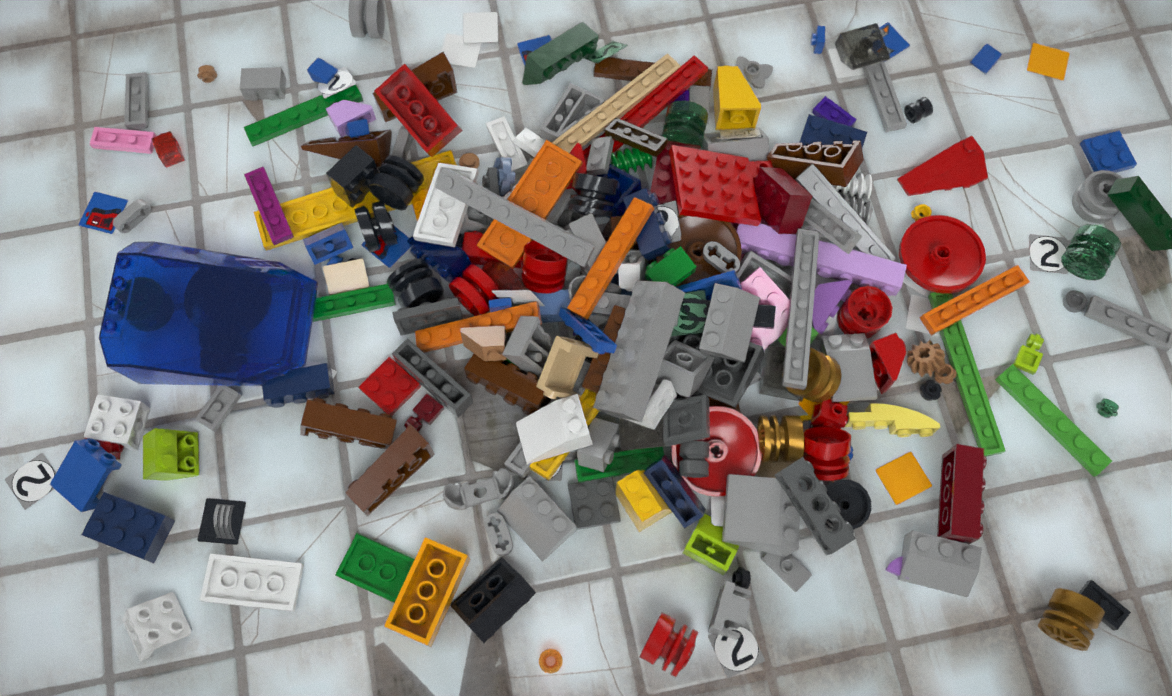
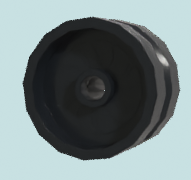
[354,200,398,253]
[814,479,872,531]

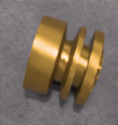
[756,415,804,463]
[1038,588,1105,651]

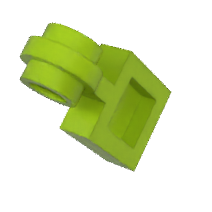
[1013,333,1044,375]

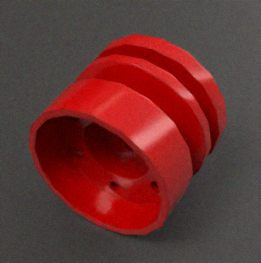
[521,240,568,294]
[837,286,893,339]
[803,426,852,481]
[639,612,698,677]

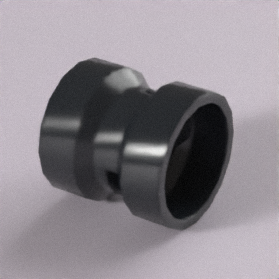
[904,97,933,124]

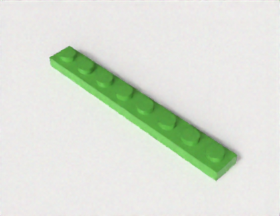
[928,292,1006,457]

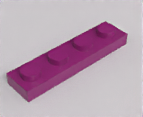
[244,166,294,245]

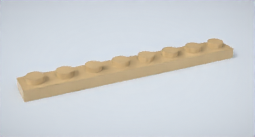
[552,53,681,153]

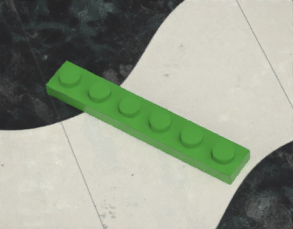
[995,364,1112,477]

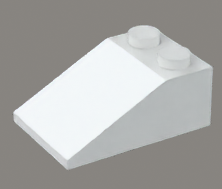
[516,394,593,464]

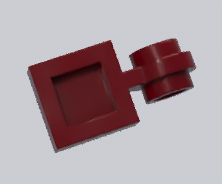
[404,394,444,432]

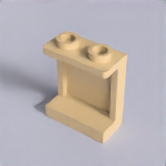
[536,336,599,399]

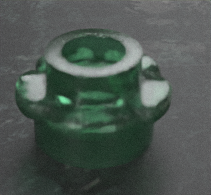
[1096,398,1119,418]

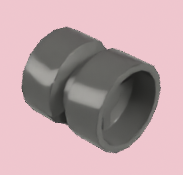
[679,441,710,478]

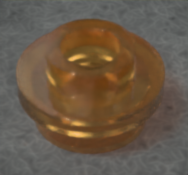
[539,649,563,674]

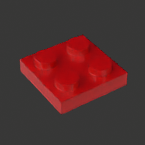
[358,357,421,416]

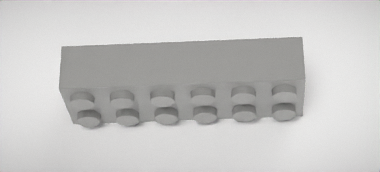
[593,281,685,422]

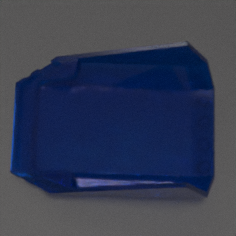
[98,241,318,386]

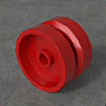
[448,264,500,316]

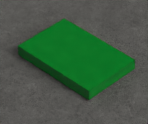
[335,533,415,603]

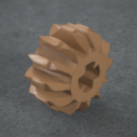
[907,340,945,377]

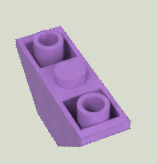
[812,280,852,335]

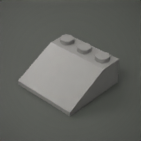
[722,474,801,557]

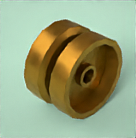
[782,347,842,402]

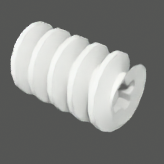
[832,173,872,201]

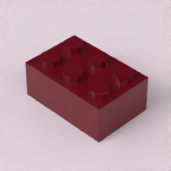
[754,167,813,234]

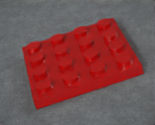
[669,145,761,226]

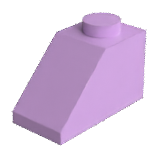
[326,100,376,137]

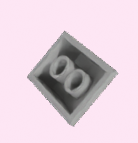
[819,333,877,402]

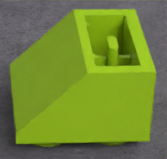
[143,428,199,481]
[683,513,739,576]

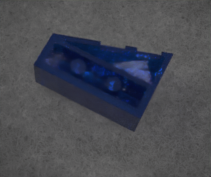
[407,236,472,284]

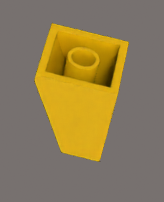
[713,65,761,130]
[615,470,672,532]

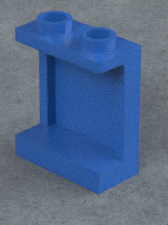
[49,438,122,512]

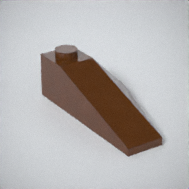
[301,130,392,167]

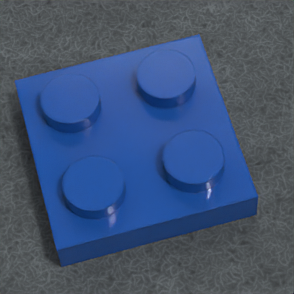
[1080,130,1137,173]

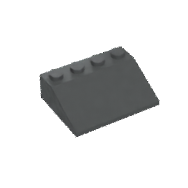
[667,333,765,408]

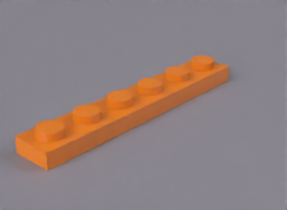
[567,197,654,320]
[919,265,1030,336]
[415,301,542,353]

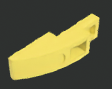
[845,403,940,437]

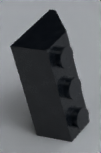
[450,557,536,643]

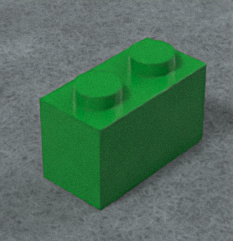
[645,246,697,287]

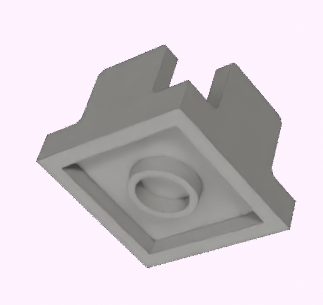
[708,581,752,640]

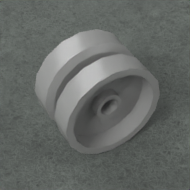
[348,0,385,38]
[1072,170,1122,224]

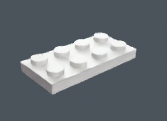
[413,163,479,247]
[200,554,304,612]

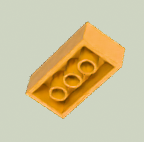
[384,537,471,647]

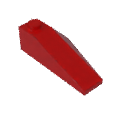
[897,136,988,196]

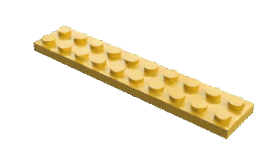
[254,150,456,251]

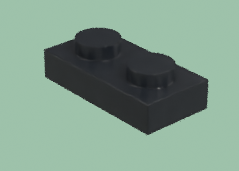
[1079,580,1131,631]

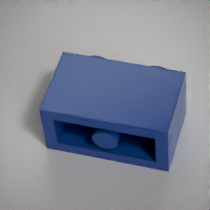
[303,223,354,265]

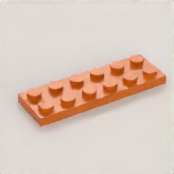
[477,140,583,269]

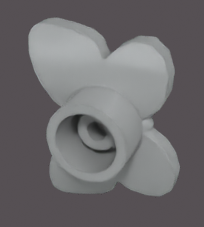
[736,56,773,89]

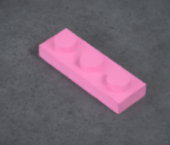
[90,127,157,154]

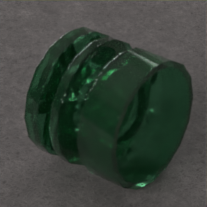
[661,101,709,149]
[1061,224,1121,280]

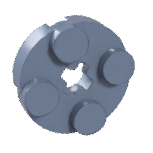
[493,157,516,197]

